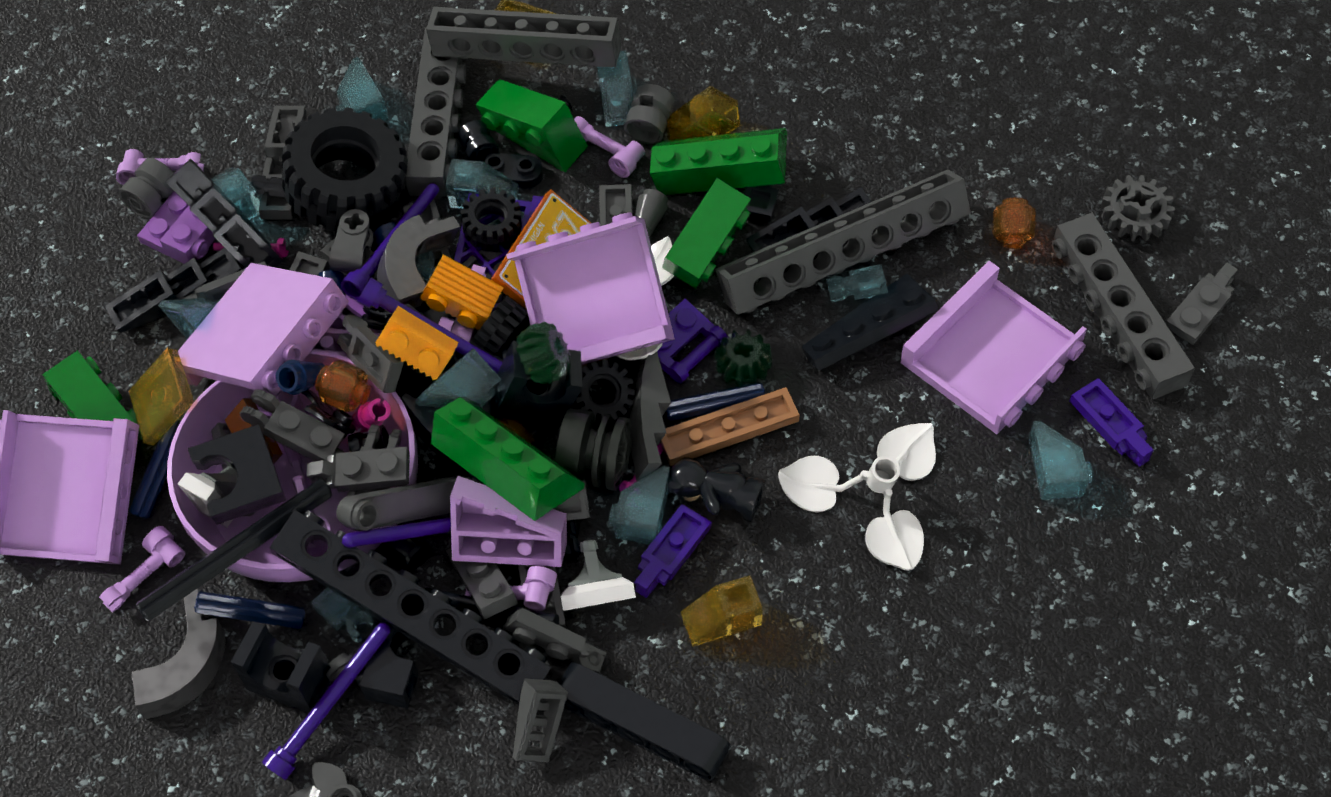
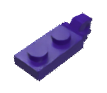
[1069,378,1154,467]
[634,504,712,598]

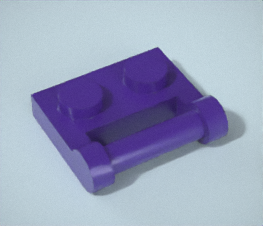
[657,299,728,384]

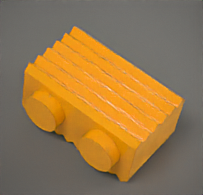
[420,254,504,330]
[375,306,459,381]

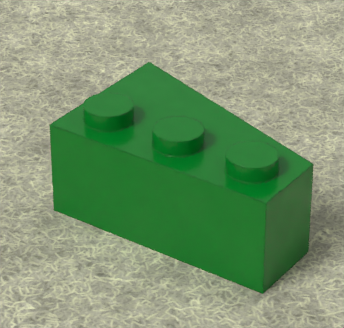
[475,79,588,173]
[662,178,751,289]
[42,350,144,443]

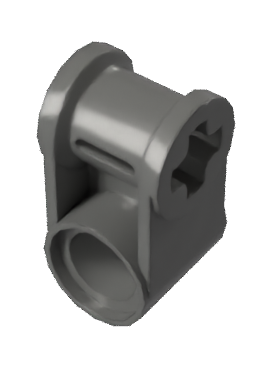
[329,209,374,273]

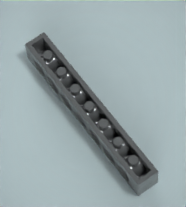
[715,169,971,315]

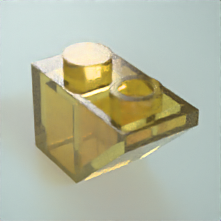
[667,86,740,140]
[681,575,763,647]

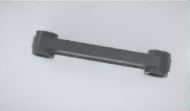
[336,475,469,531]

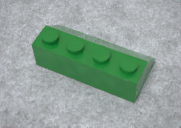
[650,128,787,195]
[431,397,585,521]

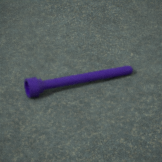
[341,183,439,300]
[357,277,502,375]
[342,517,451,548]
[262,623,391,780]

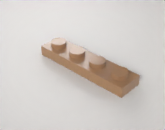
[660,387,800,466]

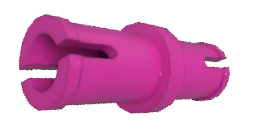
[352,398,391,433]

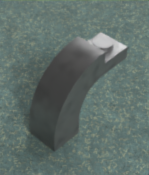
[377,215,460,308]
[132,588,225,719]

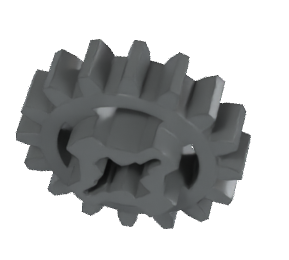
[1100,175,1175,241]

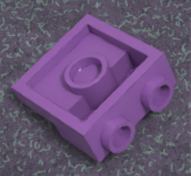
[137,191,216,264]

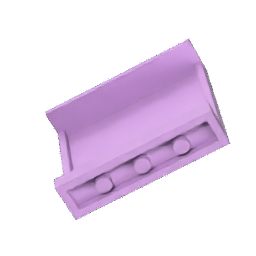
[506,213,675,368]
[901,261,1087,434]
[169,263,349,396]
[0,410,139,565]

